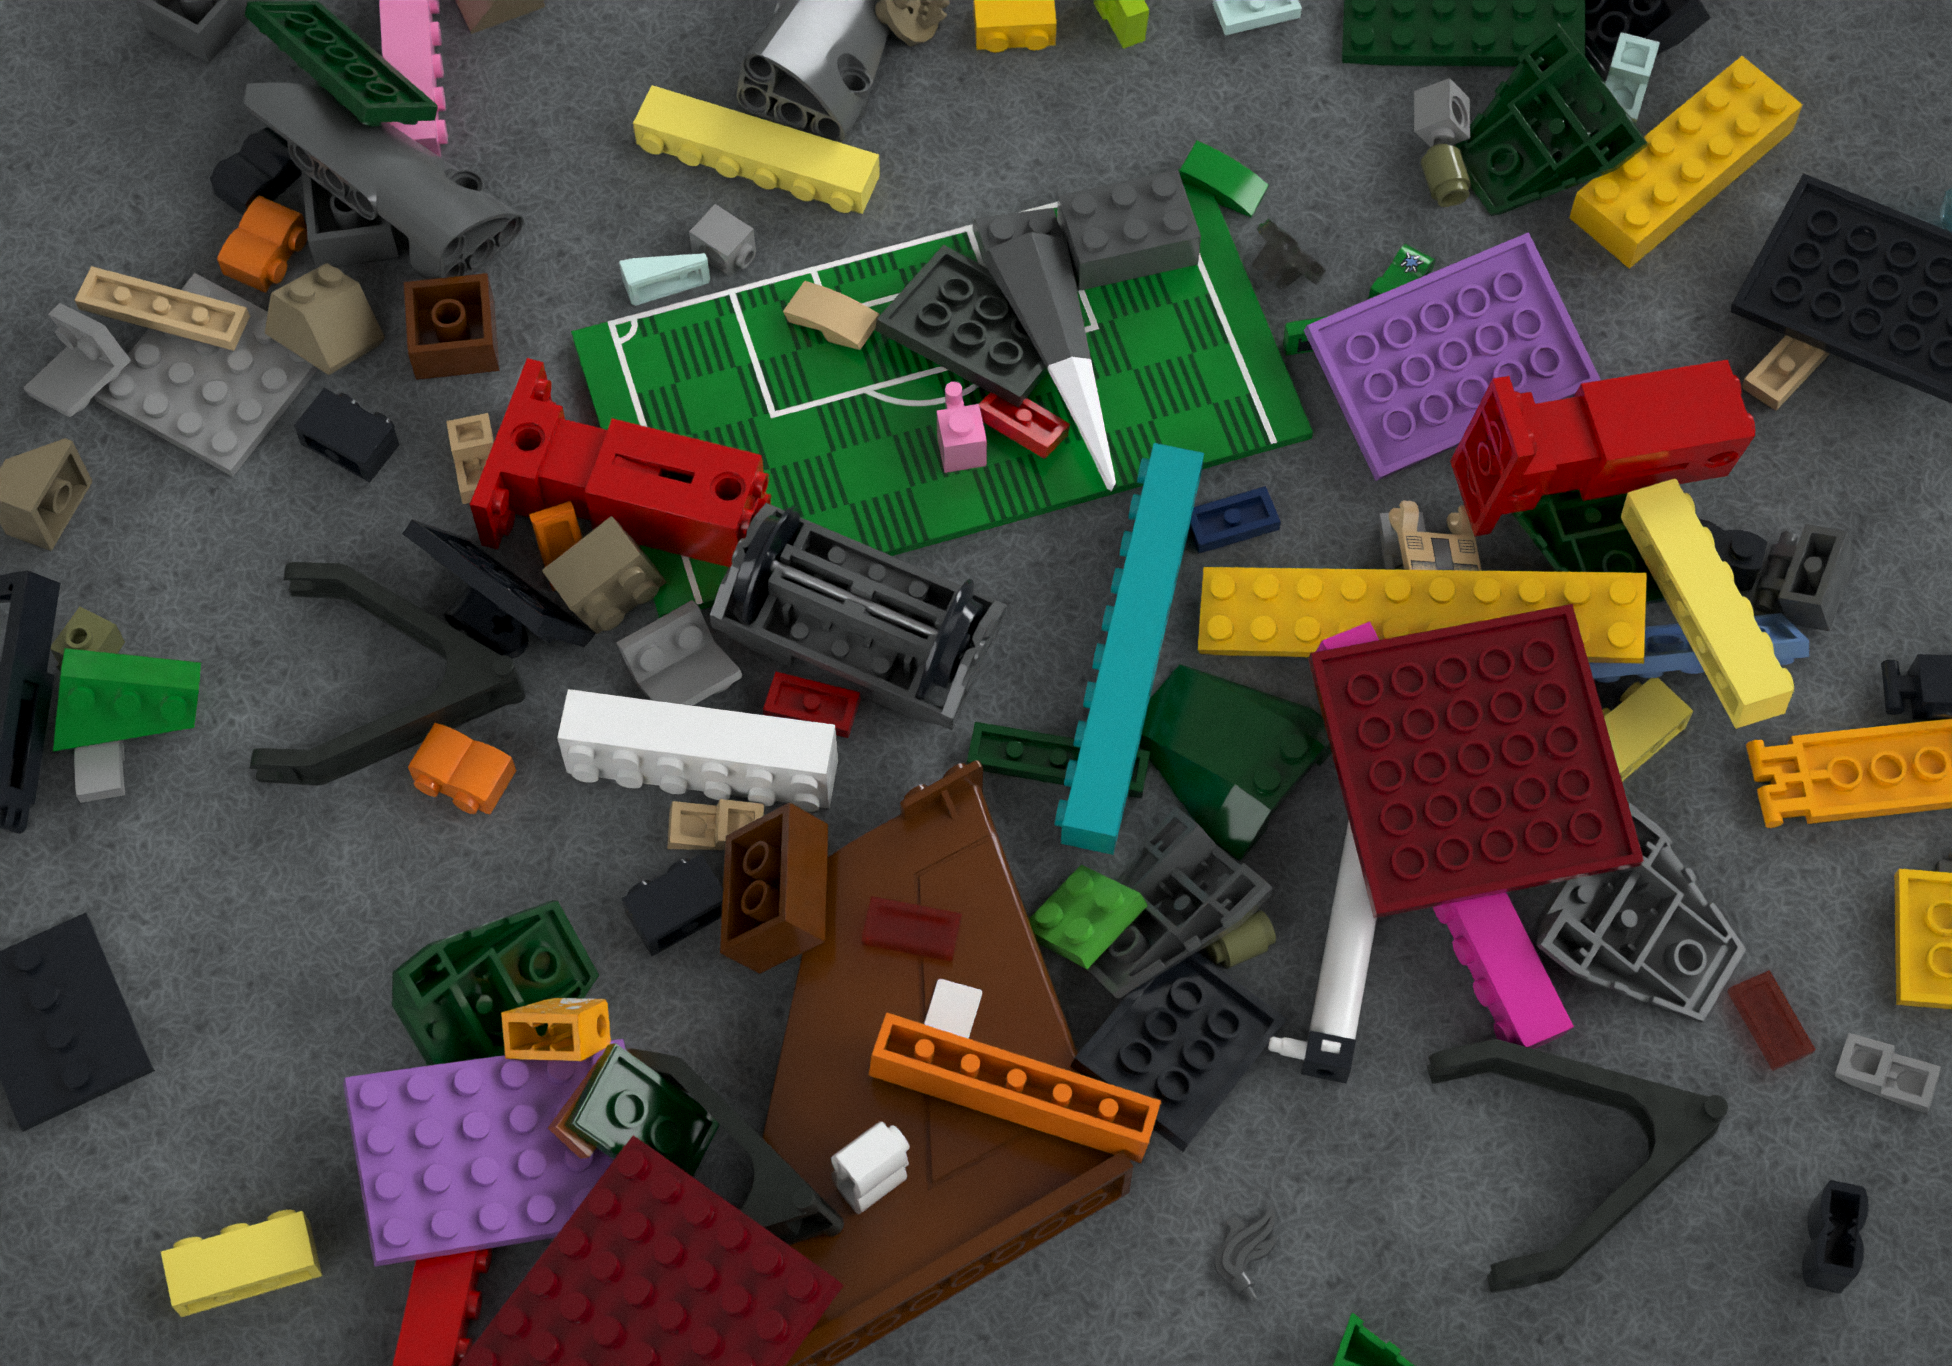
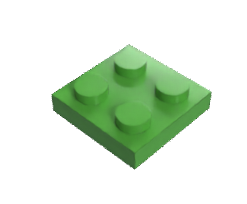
[1029,864,1148,969]

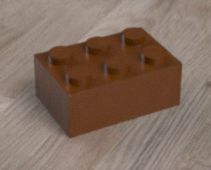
[720,802,828,974]

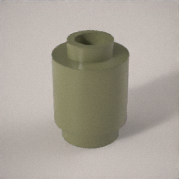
[1421,144,1471,207]
[1205,910,1276,969]

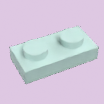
[1213,0,1302,36]

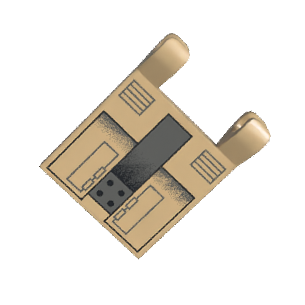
[1389,501,1482,571]

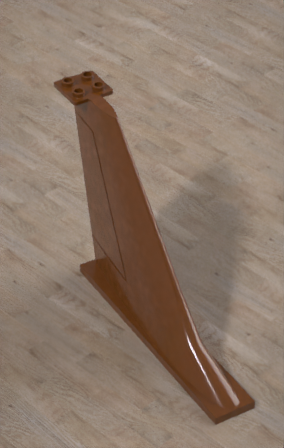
[749,760,1133,1366]

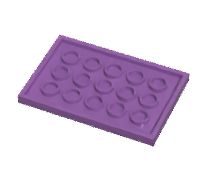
[1304,232,1601,481]
[343,1039,626,1267]

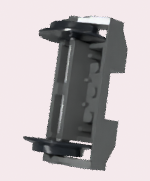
[710,503,1007,730]

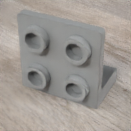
[23,303,131,417]
[616,600,743,706]

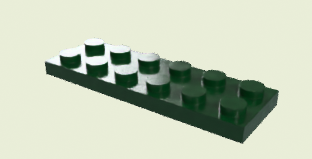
[1342,0,1585,67]
[245,1,438,126]

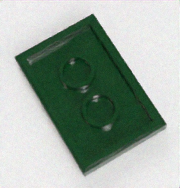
[565,1043,720,1177]

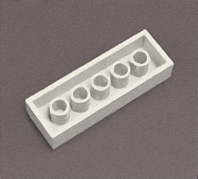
[557,689,838,812]

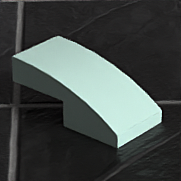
[1605,32,1660,124]

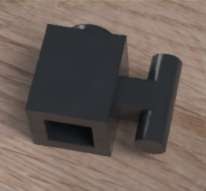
[1881,654,1952,721]

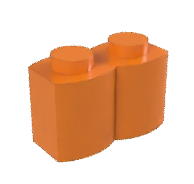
[217,196,308,293]
[408,723,517,814]

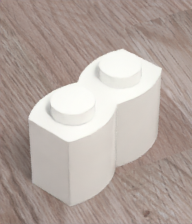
[832,1121,910,1214]

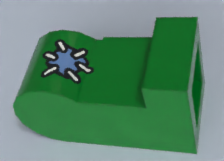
[1368,244,1436,299]

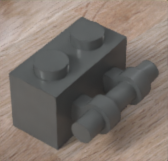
[1754,524,1856,631]

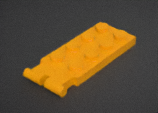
[1746,719,1952,828]

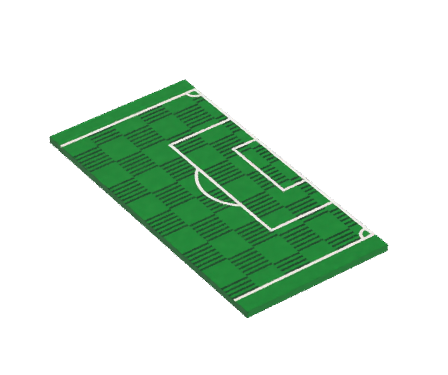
[571,169,1313,618]

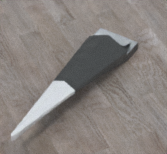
[972,208,1116,492]

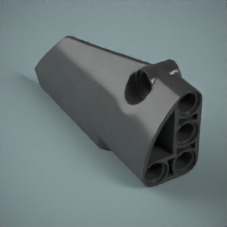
[737,0,890,143]
[243,82,524,280]

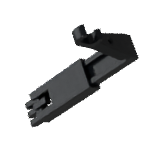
[0,570,61,834]

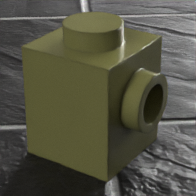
[50,606,125,672]

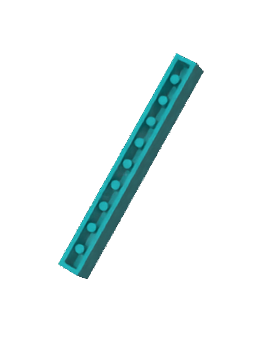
[1054,443,1204,855]

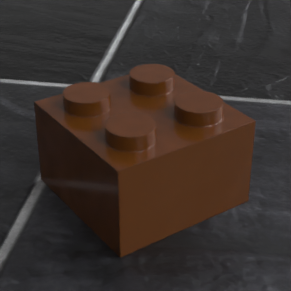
[404,273,500,380]

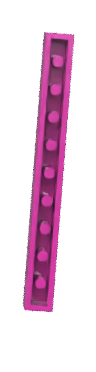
[1316,622,1574,1049]

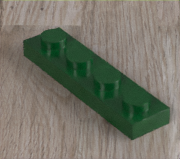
[967,722,1150,799]

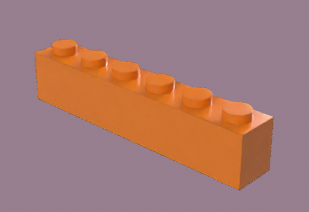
[869,1012,1161,1163]

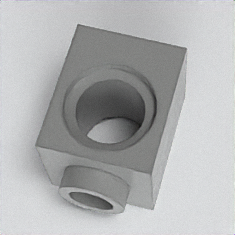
[1414,78,1470,147]
[689,204,756,277]

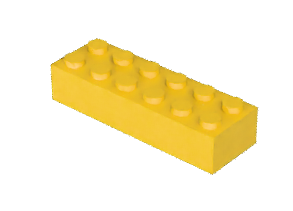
[1569,56,1803,269]

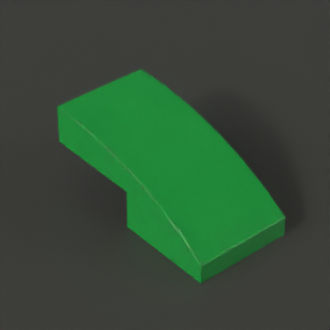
[1179,141,1269,218]

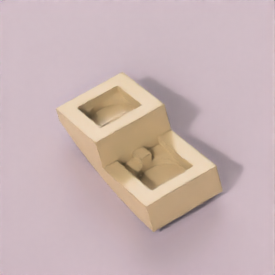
[783,281,880,350]
[446,413,494,504]
[667,799,764,850]

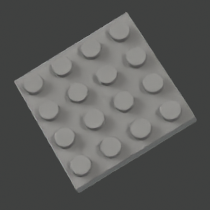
[94,273,319,477]

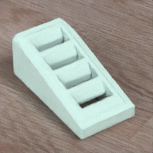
[619,253,710,306]

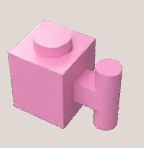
[937,382,987,473]

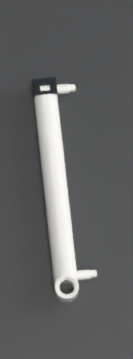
[1268,820,1377,1084]

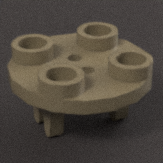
[875,0,950,46]

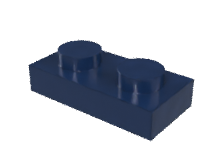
[1189,486,1281,553]

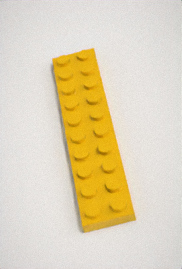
[1198,567,1647,664]

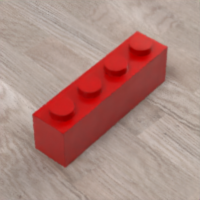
[392,1248,492,1366]

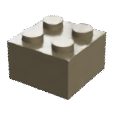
[542,516,666,634]

